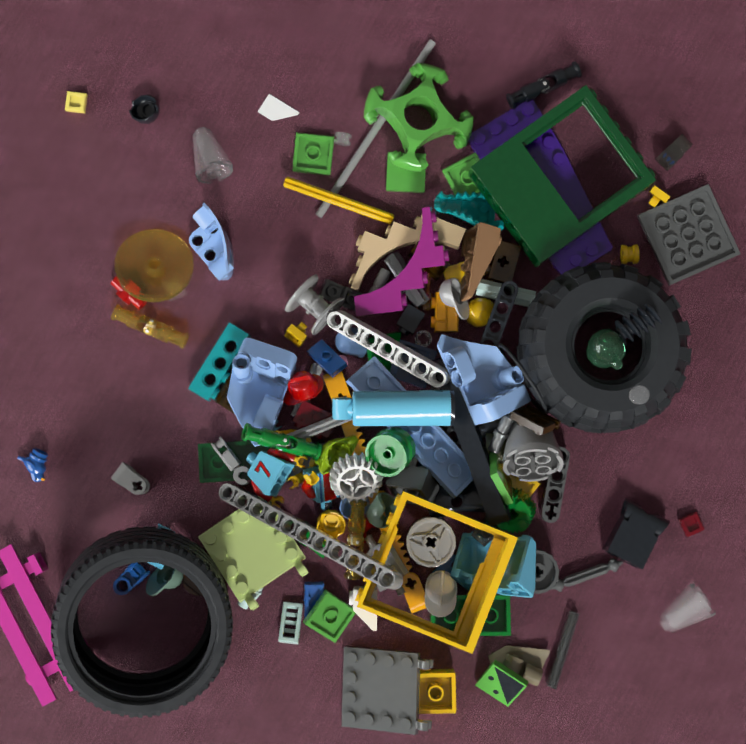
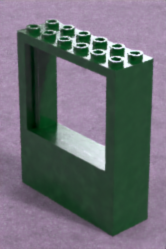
[468,85,656,268]

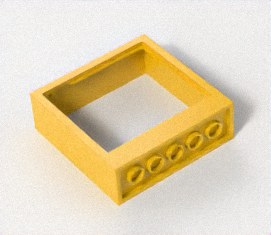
[355,491,518,654]

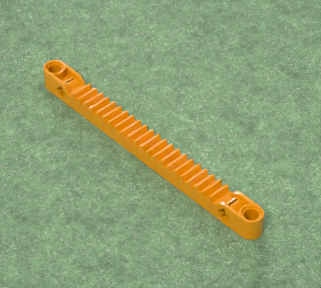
[323,371,426,613]

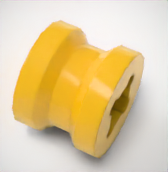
[620,244,639,264]

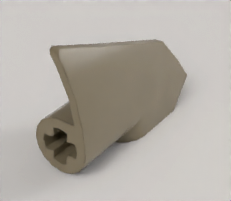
[488,645,550,686]

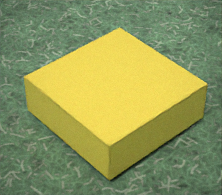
[65,91,88,114]

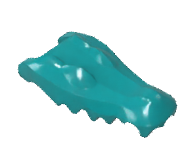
[434,191,504,230]

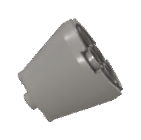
[502,421,563,482]

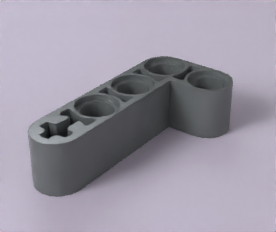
[540,447,570,523]

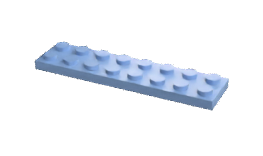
[346,356,473,499]

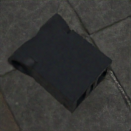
[602,498,670,570]

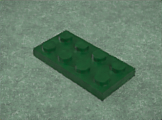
[198,441,276,483]

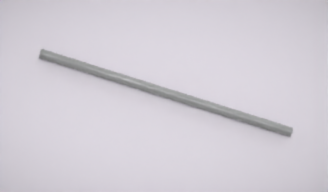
[316,40,436,218]

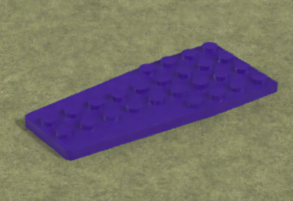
[468,100,612,275]

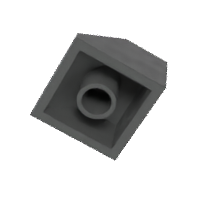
[385,466,439,506]

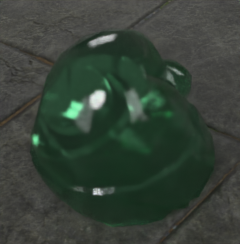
[586,329,626,370]

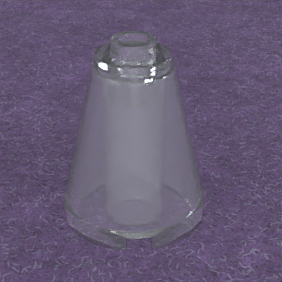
[193,127,233,184]
[659,581,717,632]

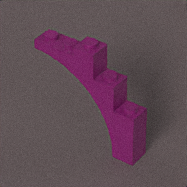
[354,207,449,316]

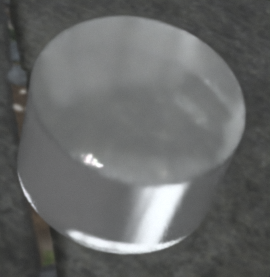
[629,385,650,405]

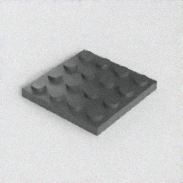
[637,184,740,286]

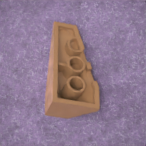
[460,222,502,302]

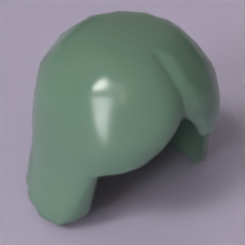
[366,492,397,528]

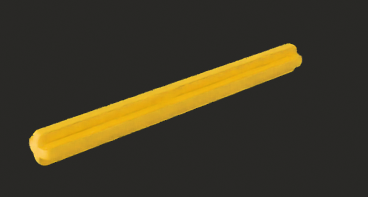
[283,177,394,224]

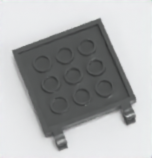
[342,646,434,735]

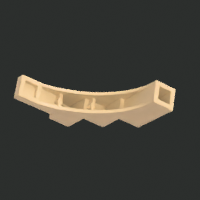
[349,215,466,292]

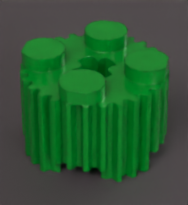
[497,488,537,533]

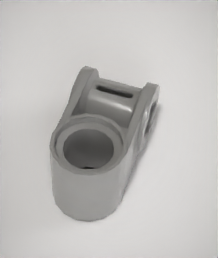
[111,462,150,495]

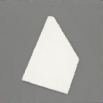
[258,94,300,121]

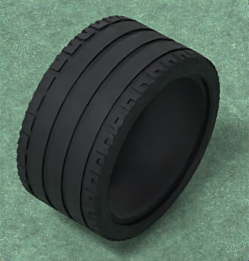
[51,526,233,718]

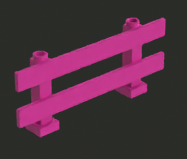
[0,544,88,707]

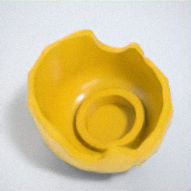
[466,297,494,327]
[316,510,346,541]

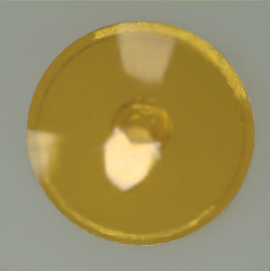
[115,229,194,302]

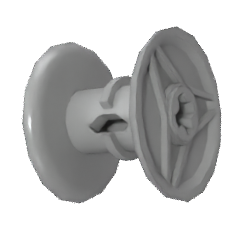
[285,274,345,335]
[406,516,456,567]

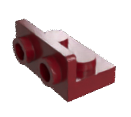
[291,401,333,440]

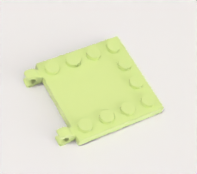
[198,496,309,611]

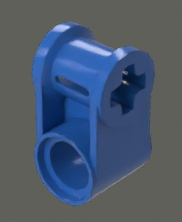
[113,562,151,595]

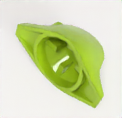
[315,436,359,475]

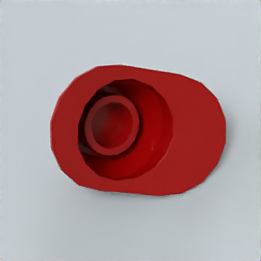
[283,371,324,405]

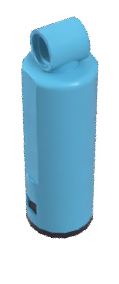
[332,390,455,426]

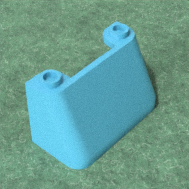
[450,531,536,598]

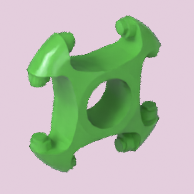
[364,63,473,172]

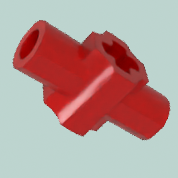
[110,275,147,310]

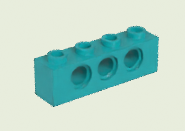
[188,322,251,401]

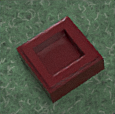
[678,512,705,538]

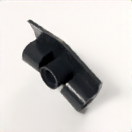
[428,480,485,519]

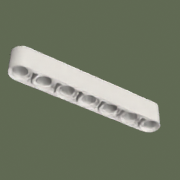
[327,310,450,387]

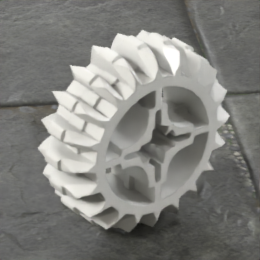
[329,451,383,503]

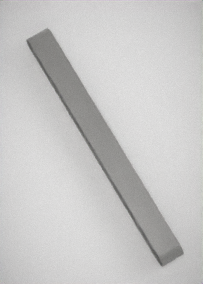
[219,483,403,590]

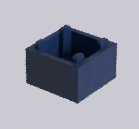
[390,339,437,389]

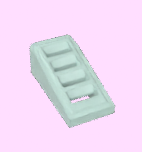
[278,601,303,645]

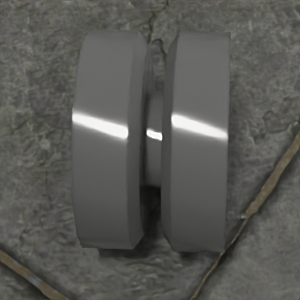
[534,549,559,594]

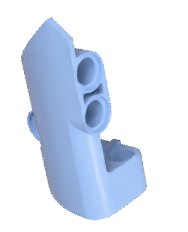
[189,203,234,281]
[437,334,531,425]
[227,338,297,447]

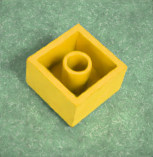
[419,669,456,714]

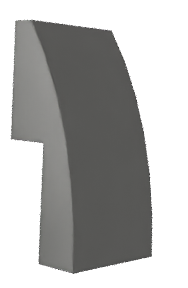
[319,279,362,312]

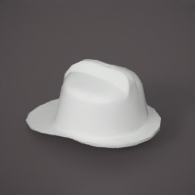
[424,571,457,617]

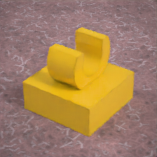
[648,185,670,207]
[284,322,308,347]

